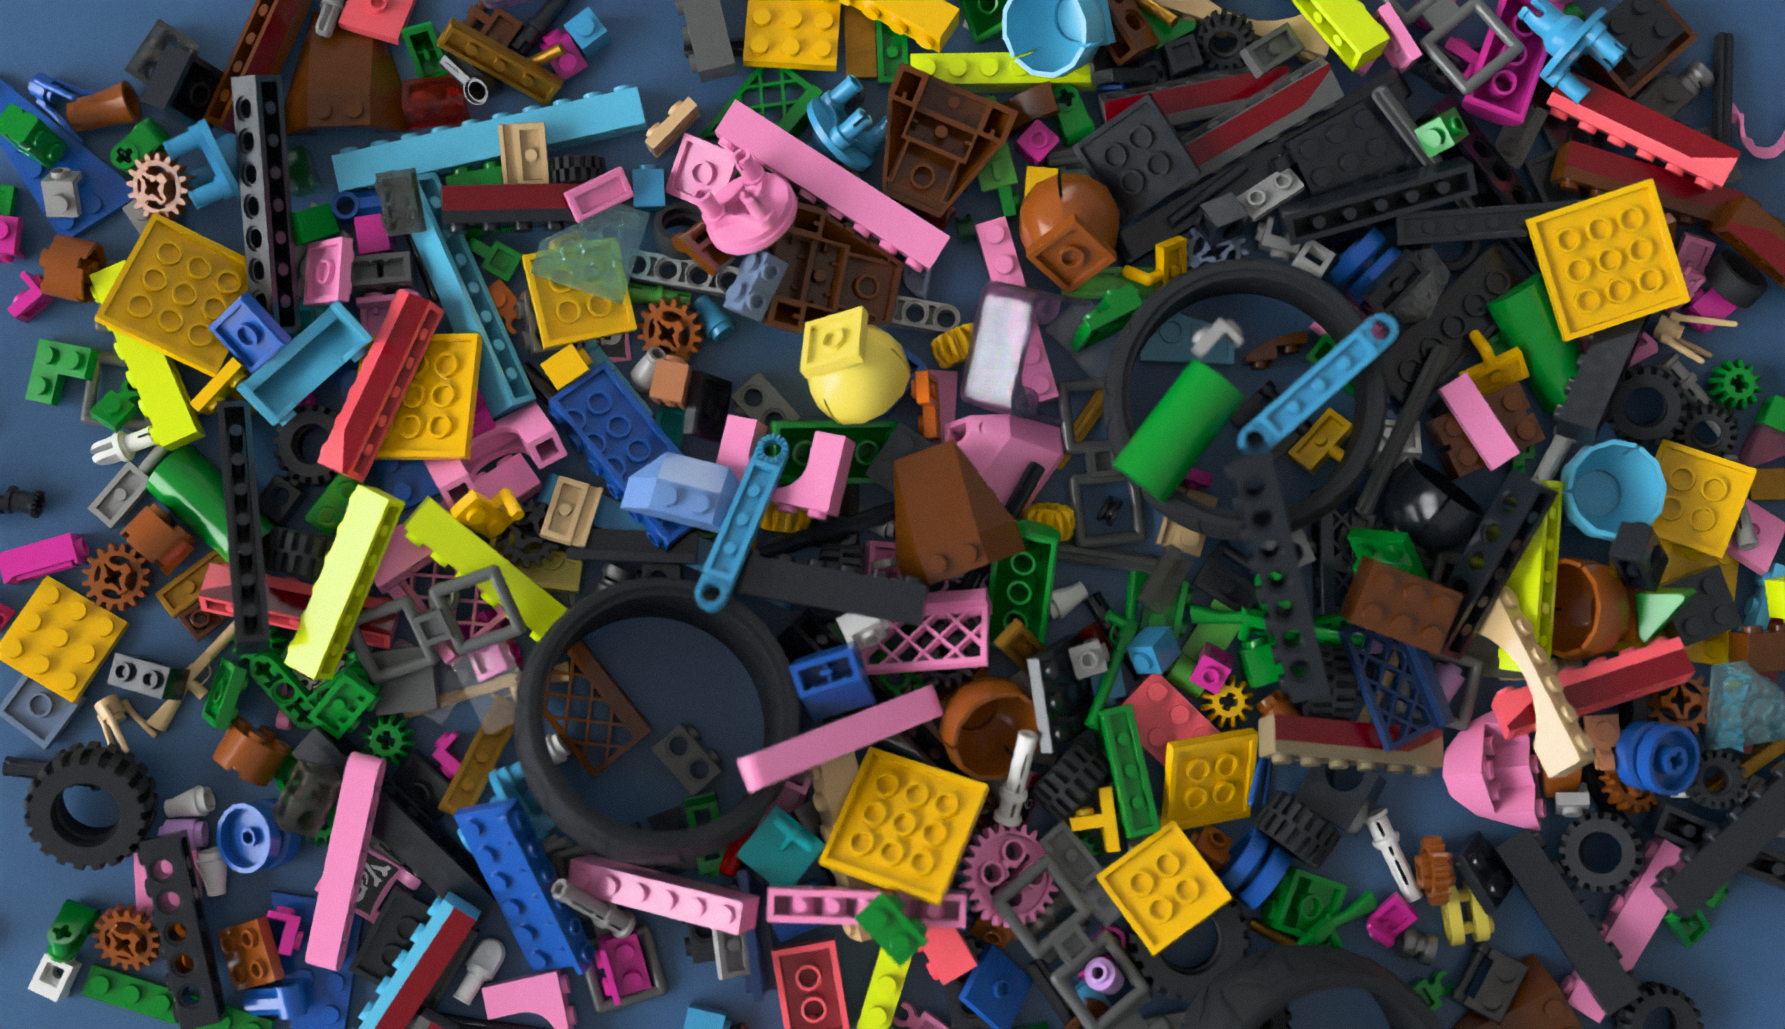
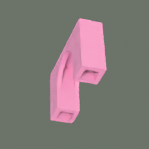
[423,401,568,509]
[716,415,856,520]
[481,968,577,1029]

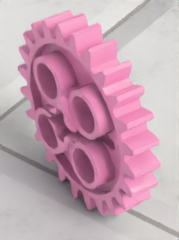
[958,823,1058,928]

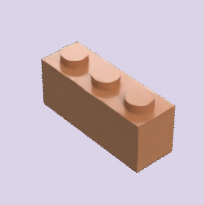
[649,355,692,411]

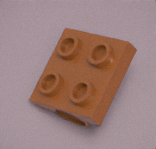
[218,915,285,991]

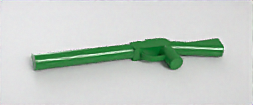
[1085,571,1149,731]
[1190,603,1365,648]
[1294,889,1377,949]

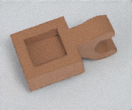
[1583,714,1620,770]

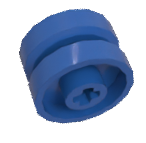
[1326,226,1402,306]
[1614,719,1700,796]
[216,798,301,874]
[1216,827,1293,910]

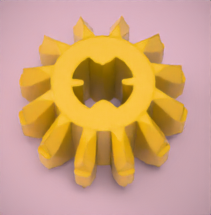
[930,323,985,369]
[1022,501,1075,542]
[760,504,811,533]
[1200,675,1253,728]

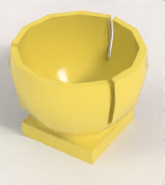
[800,306,911,425]

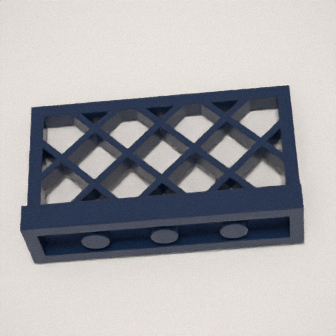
[1338,624,1455,752]
[731,863,777,1002]

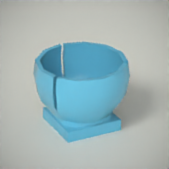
[1002,0,1116,78]
[1560,438,1667,542]

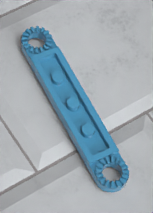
[1237,313,1398,449]
[694,433,790,612]

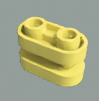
[1440,880,1495,946]

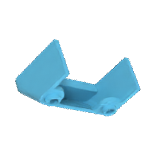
[237,300,373,427]

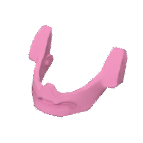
[1732,102,1785,159]

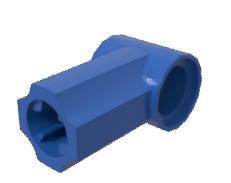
[331,187,397,225]
[243,979,308,1019]

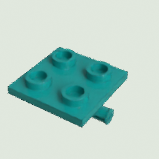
[736,804,826,885]

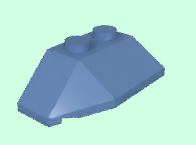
[620,451,739,533]

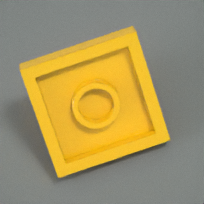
[1066,783,1120,853]

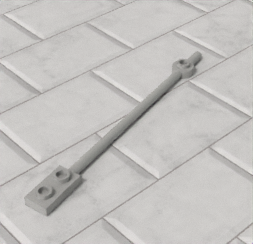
[87,230,353,529]

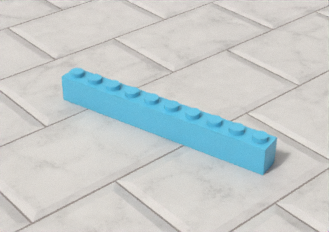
[331,85,649,193]

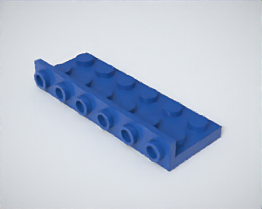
[548,361,695,553]
[453,798,595,975]

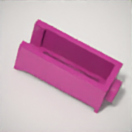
[0,533,90,585]

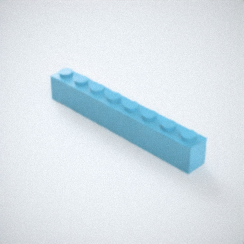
[392,172,537,419]

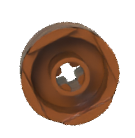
[40,234,106,304]
[120,503,197,576]
[212,716,292,787]

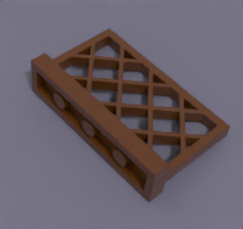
[515,638,655,778]

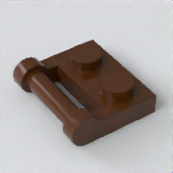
[672,219,741,277]

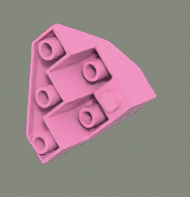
[943,414,1064,520]
[1442,710,1547,831]

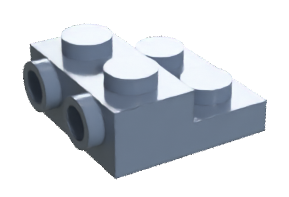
[723,251,789,322]

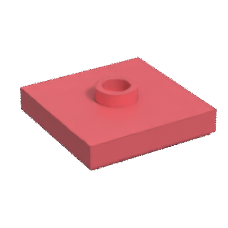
[338,0,417,45]

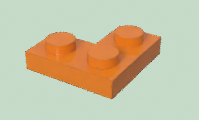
[911,370,942,441]

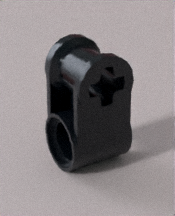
[1408,39,1467,94]

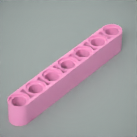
[737,684,944,792]
[305,751,386,971]

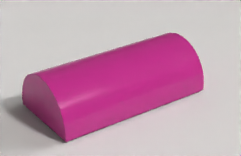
[1462,0,1565,126]

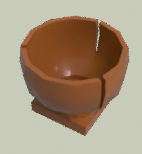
[1019,173,1120,294]
[1551,556,1643,661]
[937,667,1040,780]

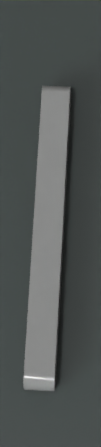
[623,250,960,335]

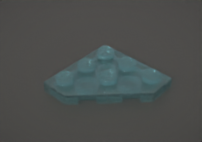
[530,203,650,304]
[1705,661,1785,750]

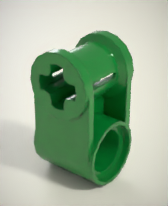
[1053,84,1096,147]
[110,118,171,177]
[47,899,100,963]

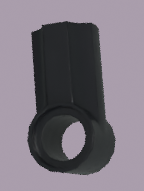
[440,52,503,105]

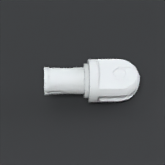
[90,426,156,465]
[453,938,506,1006]

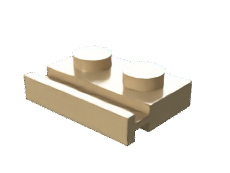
[644,96,701,159]
[498,121,550,184]
[540,475,604,550]
[1155,486,1218,558]

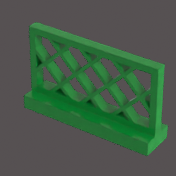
[699,67,824,179]
[1093,704,1161,838]

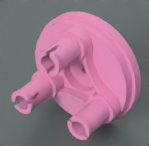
[692,148,798,255]

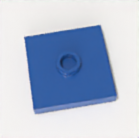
[208,291,292,375]
[959,944,1034,1029]

